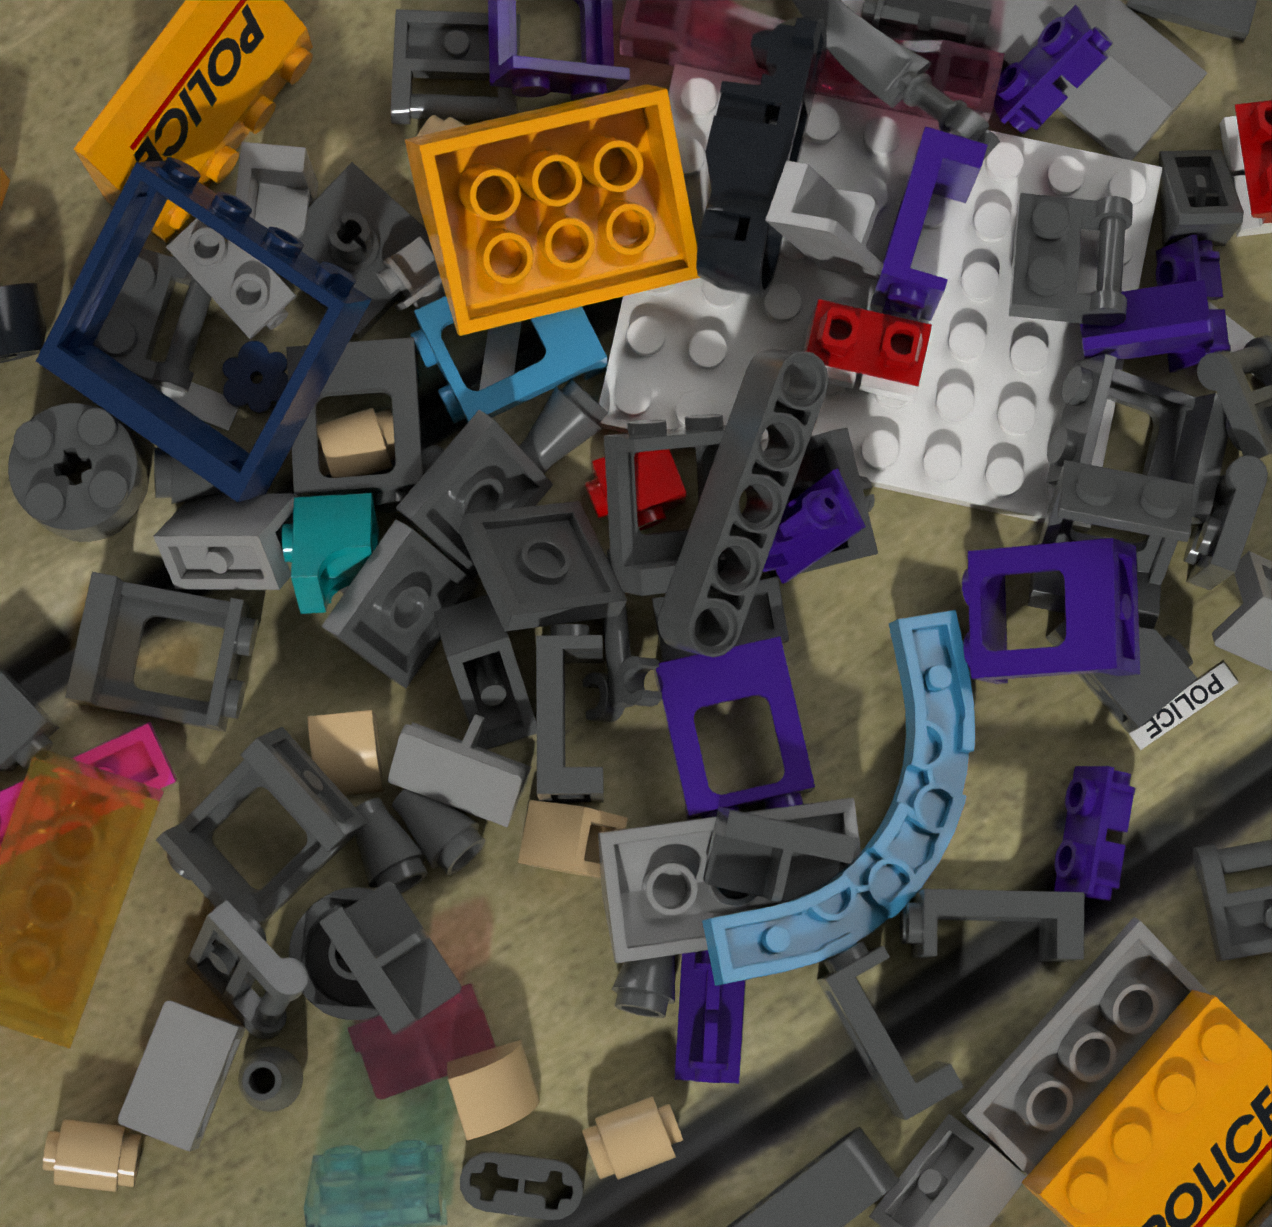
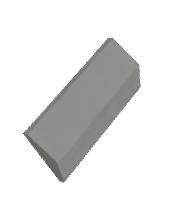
[947,0,1207,161]
[598,798,861,963]
[961,917,1211,1176]

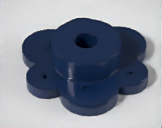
[222,341,288,414]

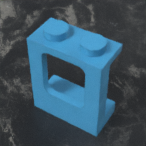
[410,296,607,424]

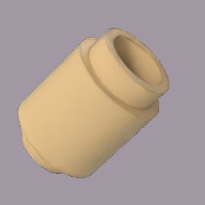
[317,407,395,478]
[582,1096,683,1180]
[43,1119,142,1192]

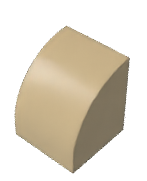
[307,710,384,796]
[518,800,628,879]
[447,1040,540,1141]

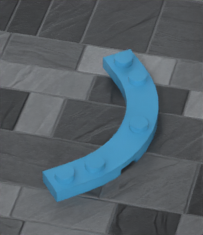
[702,610,975,986]

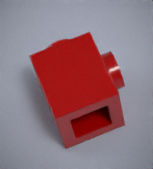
[585,449,687,532]

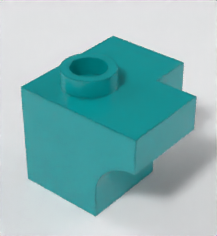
[282,493,379,614]

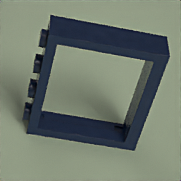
[36,157,372,502]

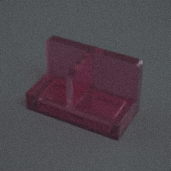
[347,983,496,1100]

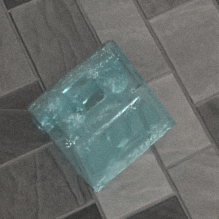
[304,1140,448,1227]

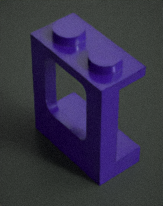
[488,0,630,101]
[871,126,988,322]
[962,538,1140,684]
[654,636,815,819]

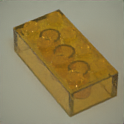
[0,748,165,1049]

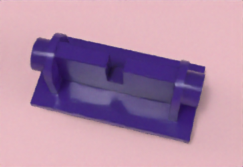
[988,4,1113,134]
[1156,235,1231,373]
[762,469,866,584]
[1054,766,1136,901]
[674,950,745,1084]

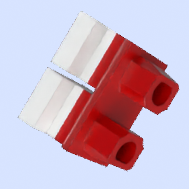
[1219,100,1272,237]
[803,299,932,403]

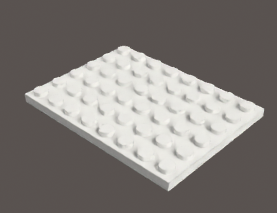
[599,64,1163,532]

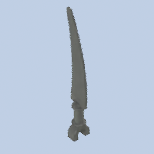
[792,0,1000,159]

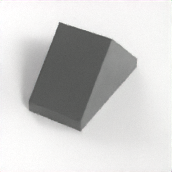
[1159,150,1244,247]

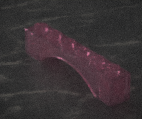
[620,0,1005,123]

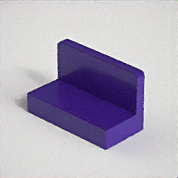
[1080,279,1214,361]

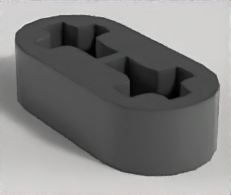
[460,1151,583,1220]

